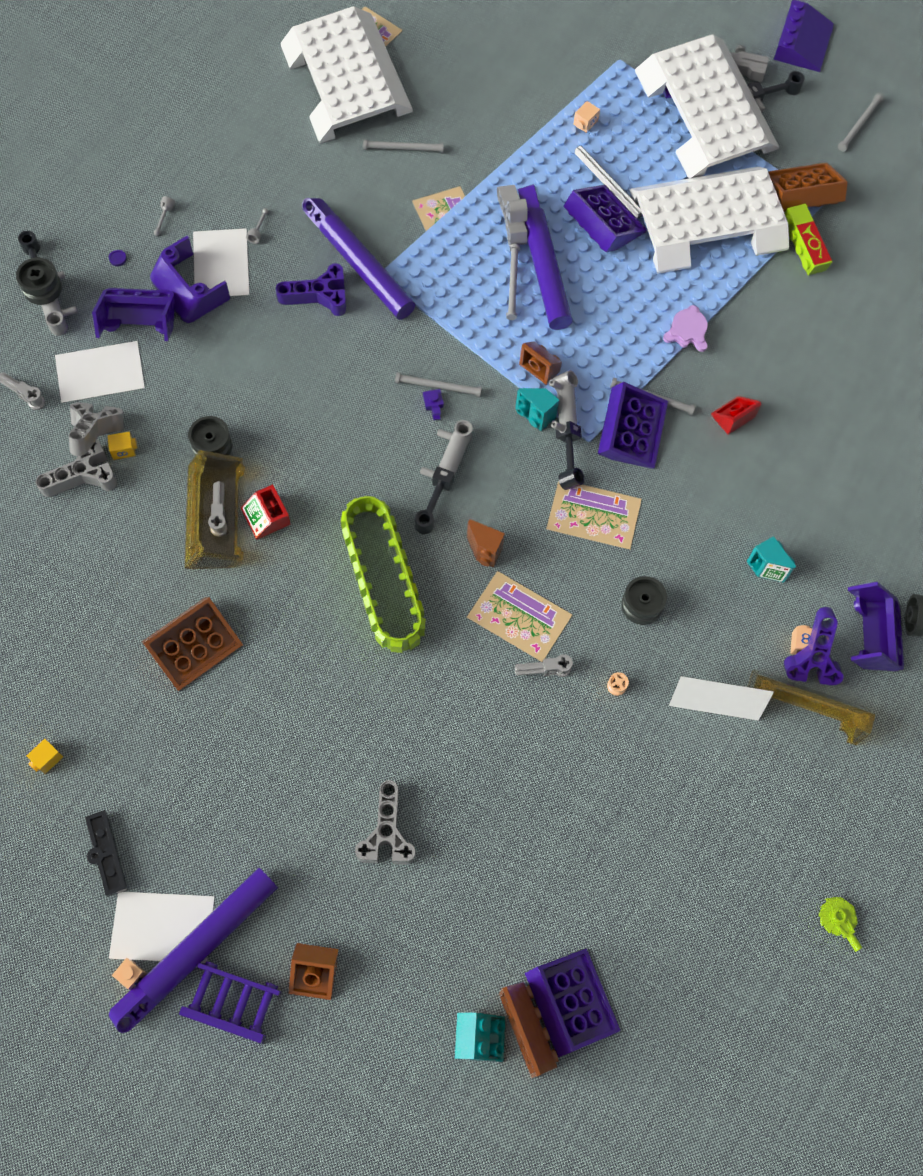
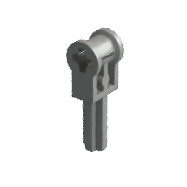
[0,372,45,410]
[208,481,228,537]
[515,654,573,677]

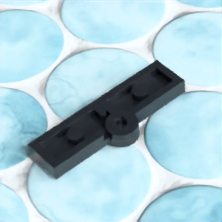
[85,810,128,897]

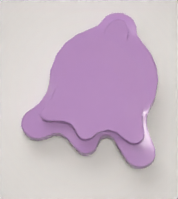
[663,305,707,352]

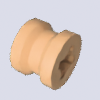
[607,672,629,696]

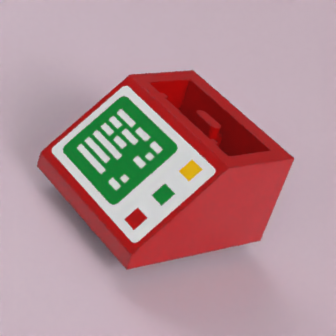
[241,484,291,540]

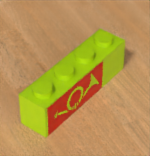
[784,204,832,276]

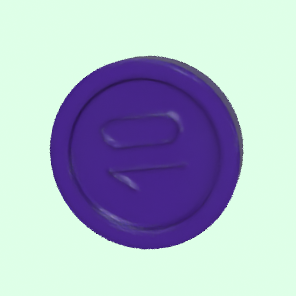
[109,250,127,266]

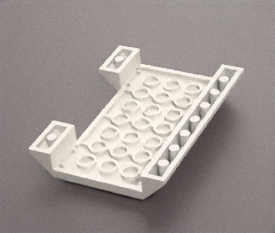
[281,6,413,143]
[635,34,779,178]
[630,167,789,274]

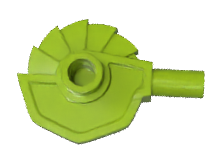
[818,897,863,952]

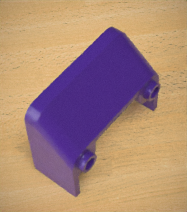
[150,236,230,323]
[92,288,175,341]
[848,582,904,671]

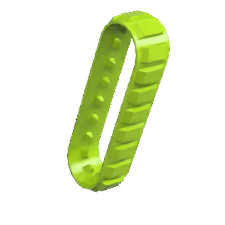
[341,496,426,653]

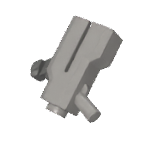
[730,45,769,82]

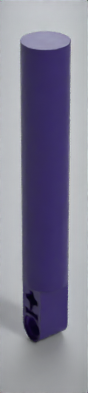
[518,184,573,330]
[302,198,416,320]
[109,868,278,1033]

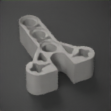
[497,185,527,246]
[69,402,124,456]
[35,439,117,497]
[355,780,416,865]

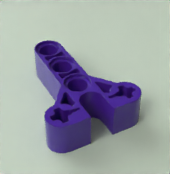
[275,263,346,316]
[784,607,844,685]

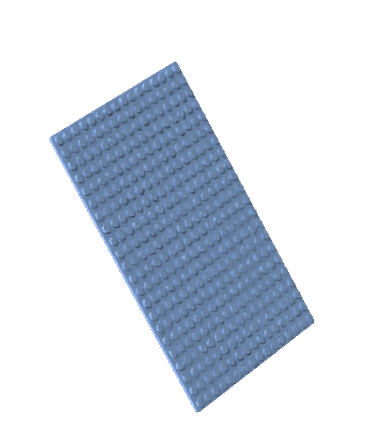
[385,60,822,442]

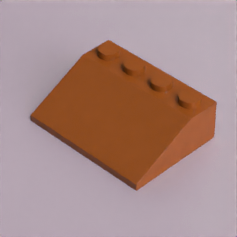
[768,162,848,212]
[142,597,243,691]
[499,982,559,1078]

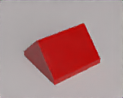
[711,396,762,435]

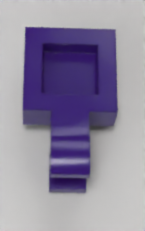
[422,389,444,421]

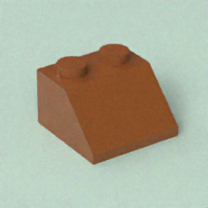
[519,341,562,385]
[467,519,505,567]
[289,943,339,1000]

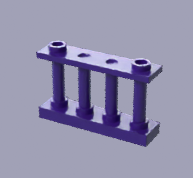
[179,961,282,1044]

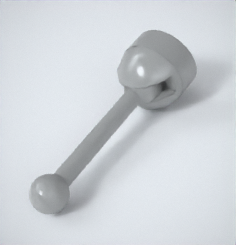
[154,196,175,236]
[246,208,269,244]

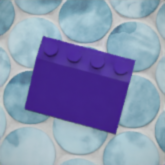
[773,0,834,72]
[563,184,647,253]
[598,382,668,469]
[525,948,621,1058]

